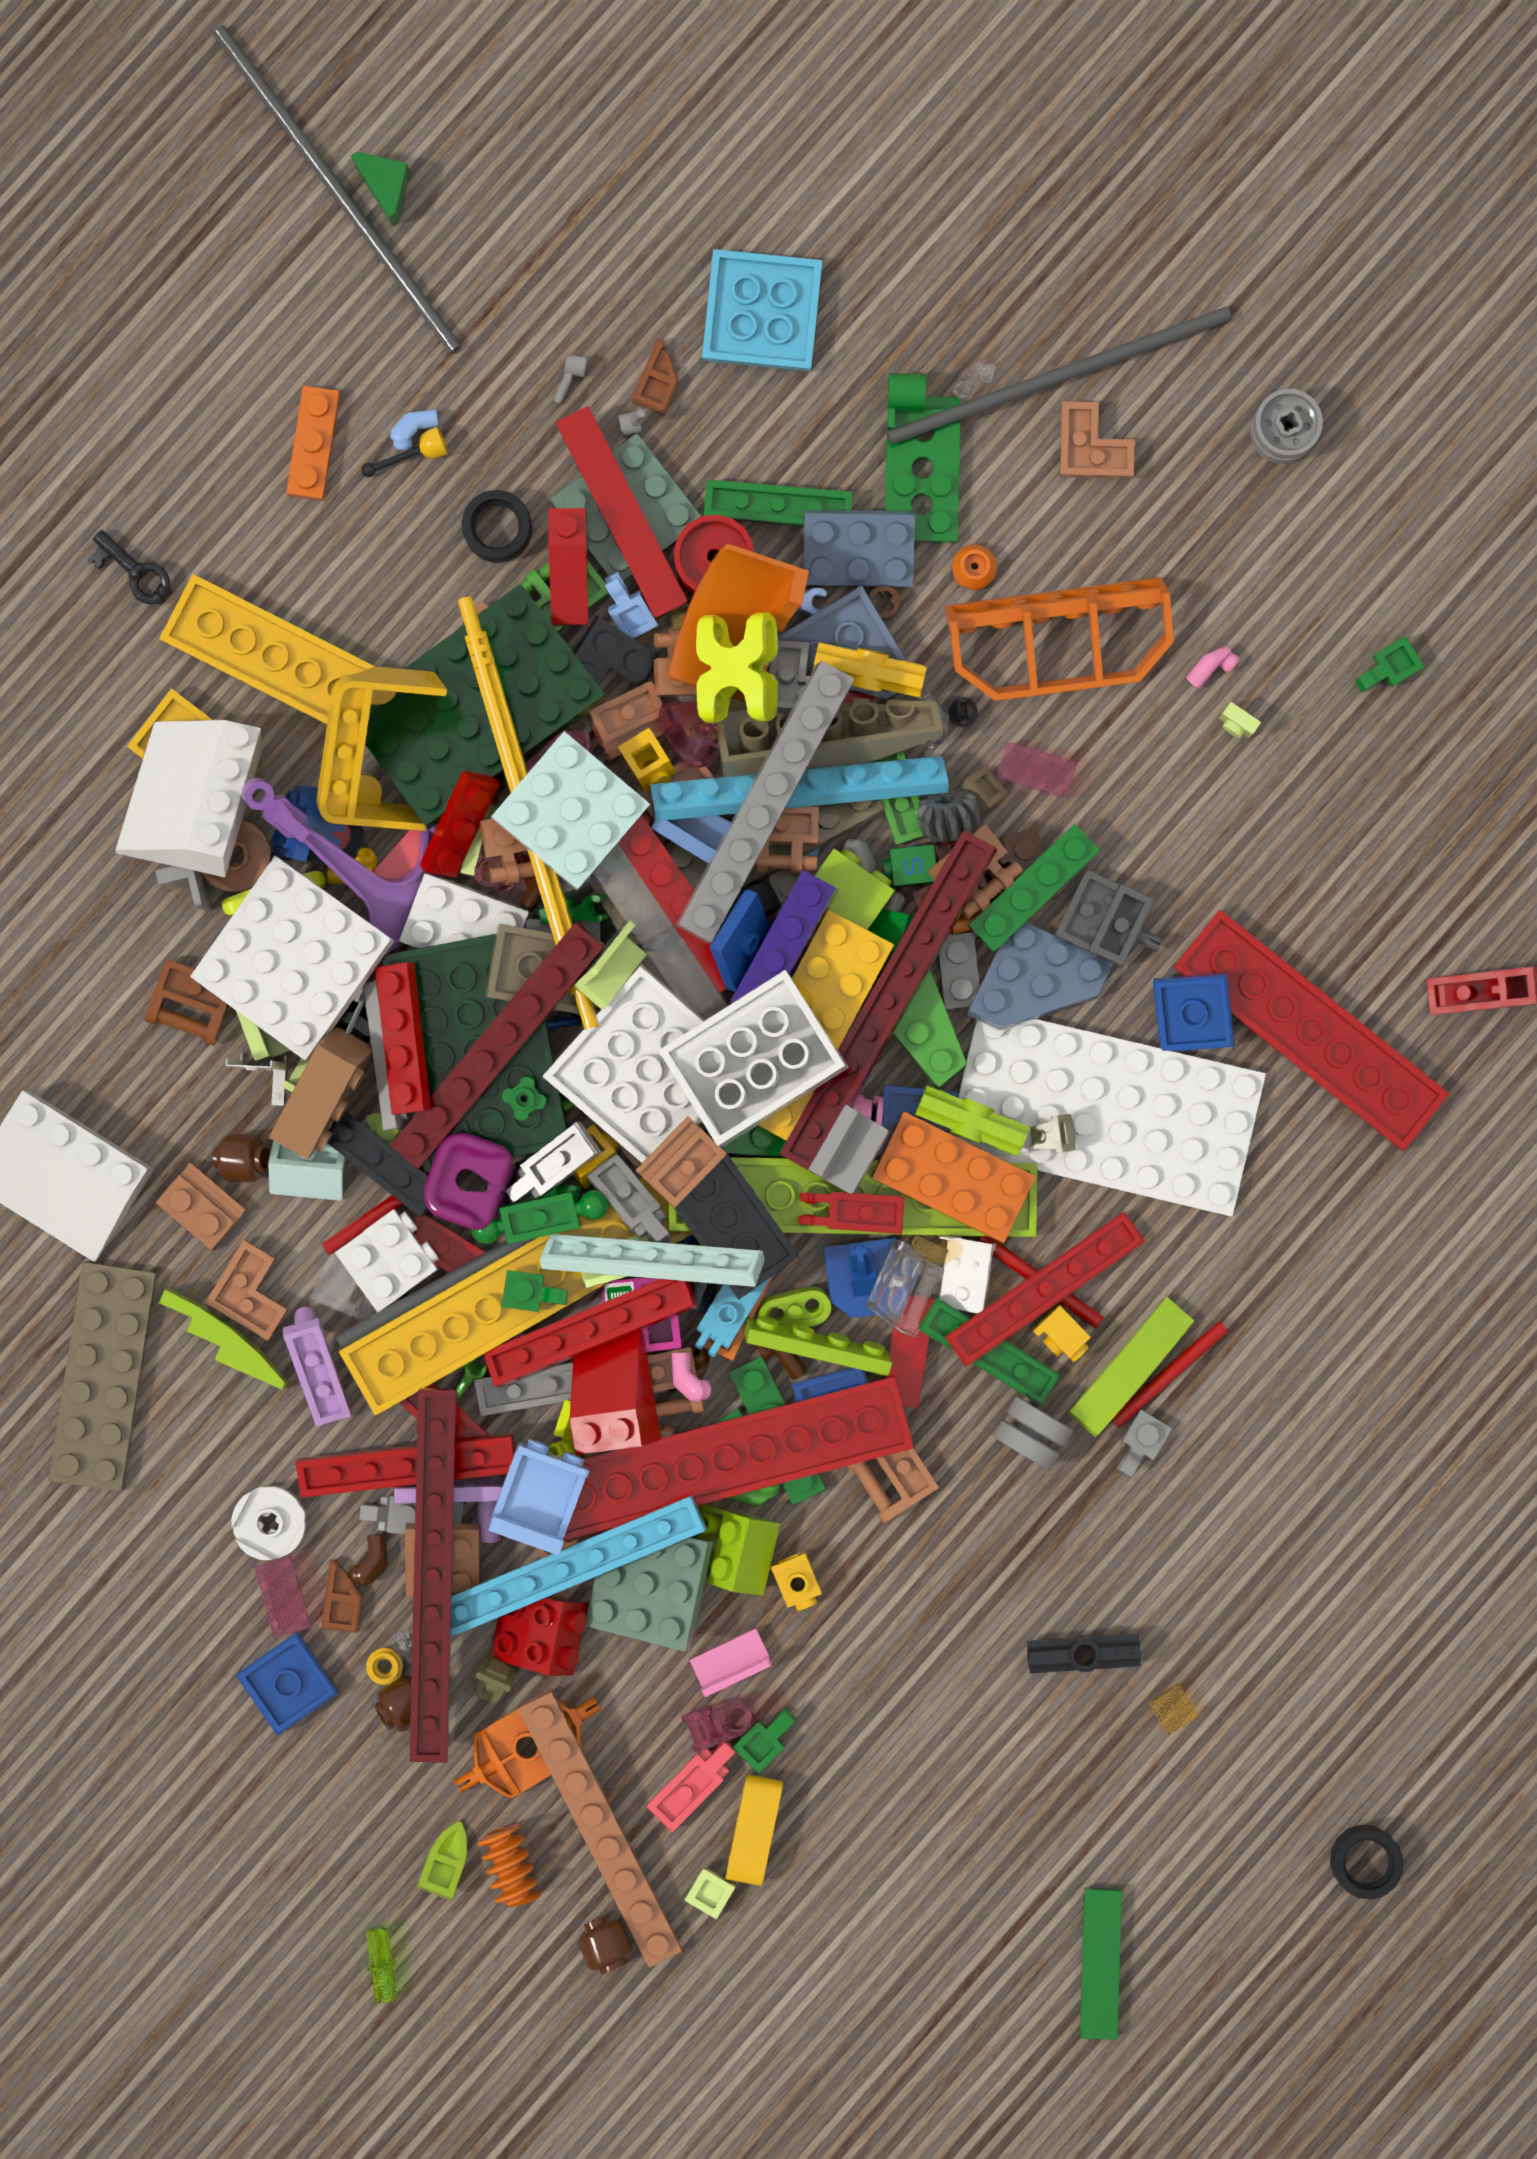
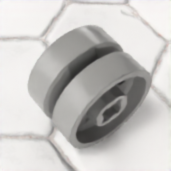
[1250,389,1323,464]
[993,1396,1074,1471]

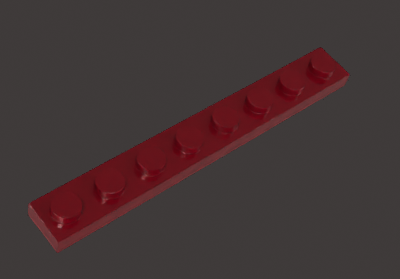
[390,922,606,1170]

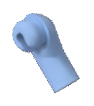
[390,409,439,450]

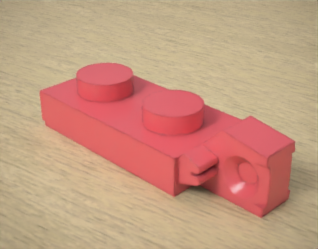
[646,1739,735,1832]

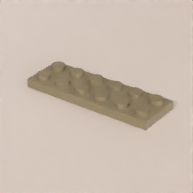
[48,1262,157,1492]

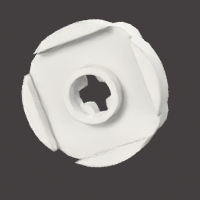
[231,1485,307,1560]

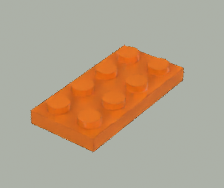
[870,1112,1036,1243]

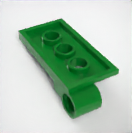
[885,373,961,544]

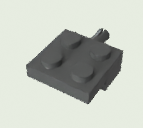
[1055,869,1163,967]

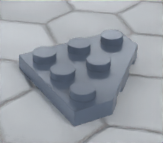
[778,585,907,699]
[967,922,1113,1030]

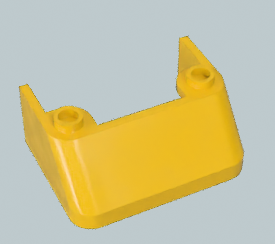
[316,667,447,831]

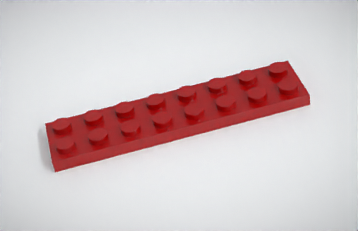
[1172,910,1449,1151]

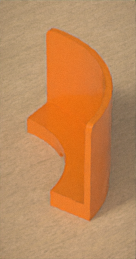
[668,544,809,702]

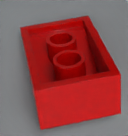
[570,1330,661,1455]

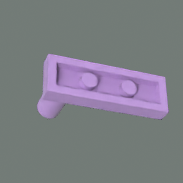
[283,1307,351,1426]
[394,1478,505,1543]

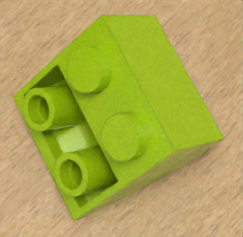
[692,1504,780,1596]

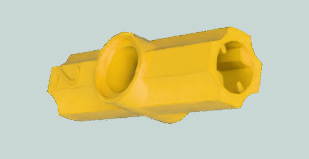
[812,642,927,698]

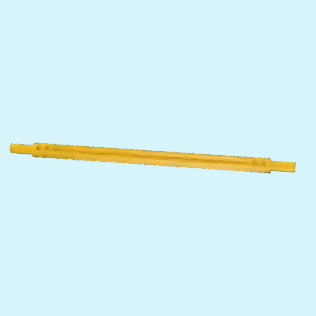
[457,596,599,1030]

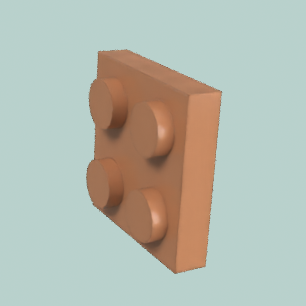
[405,1523,481,1597]

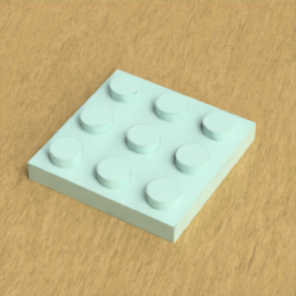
[491,731,650,890]

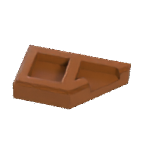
[631,338,679,416]
[321,1560,364,1633]

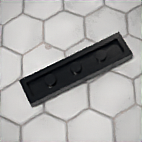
[328,1111,428,1218]

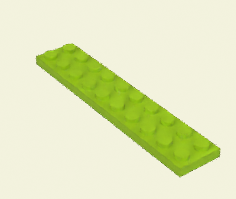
[668,1157,1037,1237]

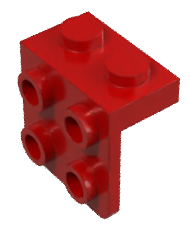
[491,1597,588,1676]

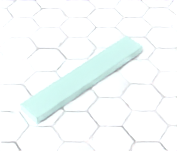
[540,1234,765,1287]

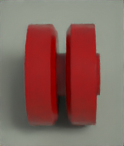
[674,514,754,596]

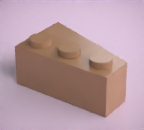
[269,1026,372,1160]

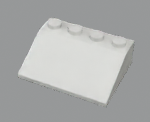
[115,720,263,877]
[658,970,849,1147]
[0,1090,154,1262]

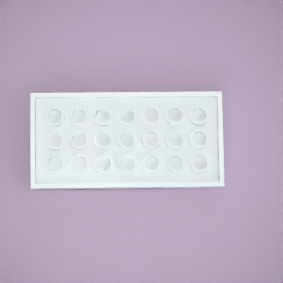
[949,1018,1266,1217]

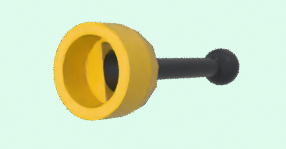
[361,426,449,477]

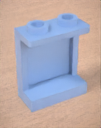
[488,1439,590,1556]

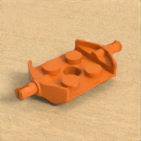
[454,1691,602,1799]

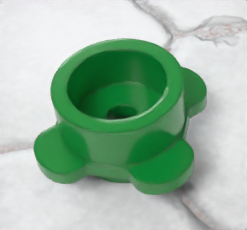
[502,1076,546,1121]

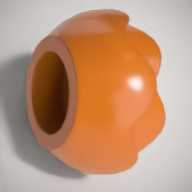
[952,544,997,590]

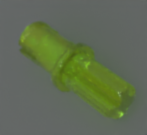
[366,1926,398,2003]

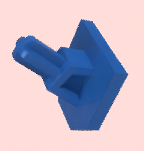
[823,1238,904,1318]

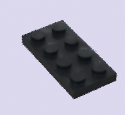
[671,1136,800,1300]

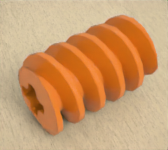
[477,1823,542,1907]

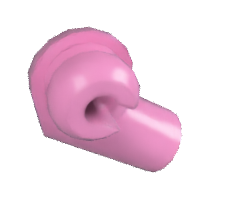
[1186,647,1239,689]
[672,1352,712,1402]

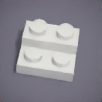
[335,1209,439,1312]

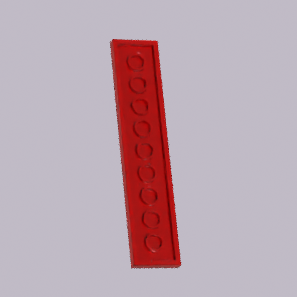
[564,1376,914,1541]

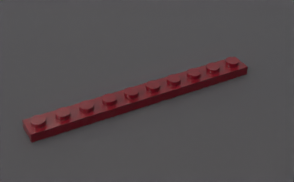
[779,830,997,1174]
[409,1388,457,1763]

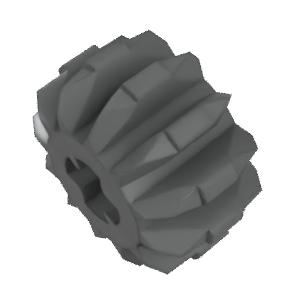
[917,788,980,843]

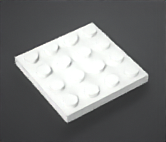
[190,856,394,1062]
[543,964,705,1163]

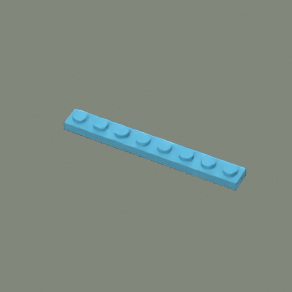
[650,756,949,821]
[451,1495,707,1637]

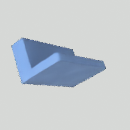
[651,815,731,863]

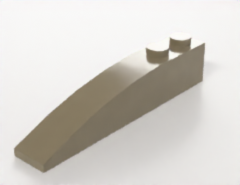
[715,698,943,777]

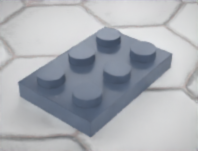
[804,510,915,587]

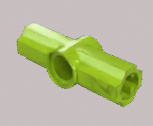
[915,1086,1030,1156]

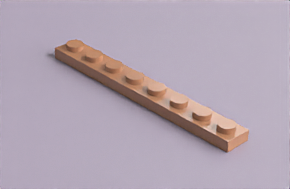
[518,1689,682,1968]

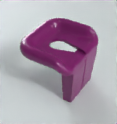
[424,1133,519,1230]

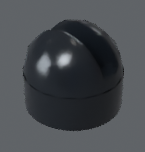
[948,697,978,728]

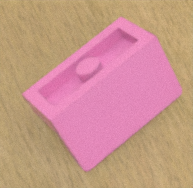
[689,1627,772,1697]

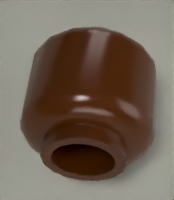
[213,1134,270,1182]
[374,1676,411,1732]
[577,1916,632,1975]

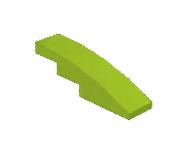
[159,1288,290,1390]
[1068,1297,1194,1437]

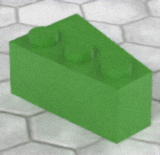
[892,970,967,1088]

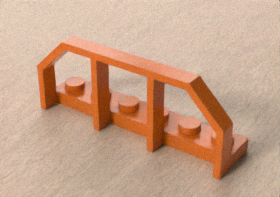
[944,577,1174,701]

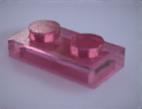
[996,741,1077,798]
[254,1555,311,1638]

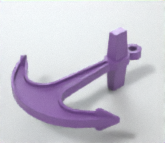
[242,778,444,954]

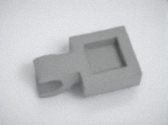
[1116,1409,1172,1477]

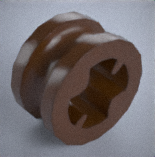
[869,586,900,621]

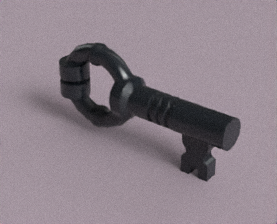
[88,530,172,605]

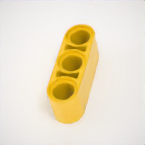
[725,1774,783,1887]

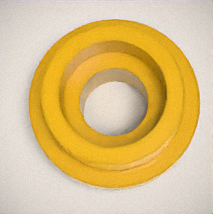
[366,1648,404,1685]

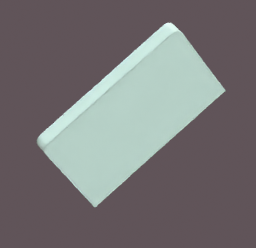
[268,1141,346,1201]

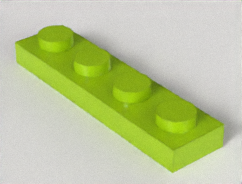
[743,1316,892,1376]

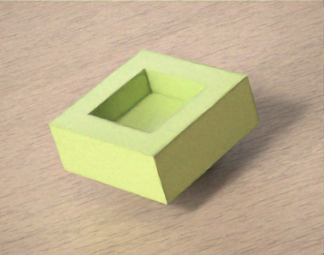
[1219,702,1261,739]
[685,1866,735,1920]

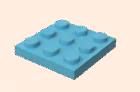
[702,249,822,372]

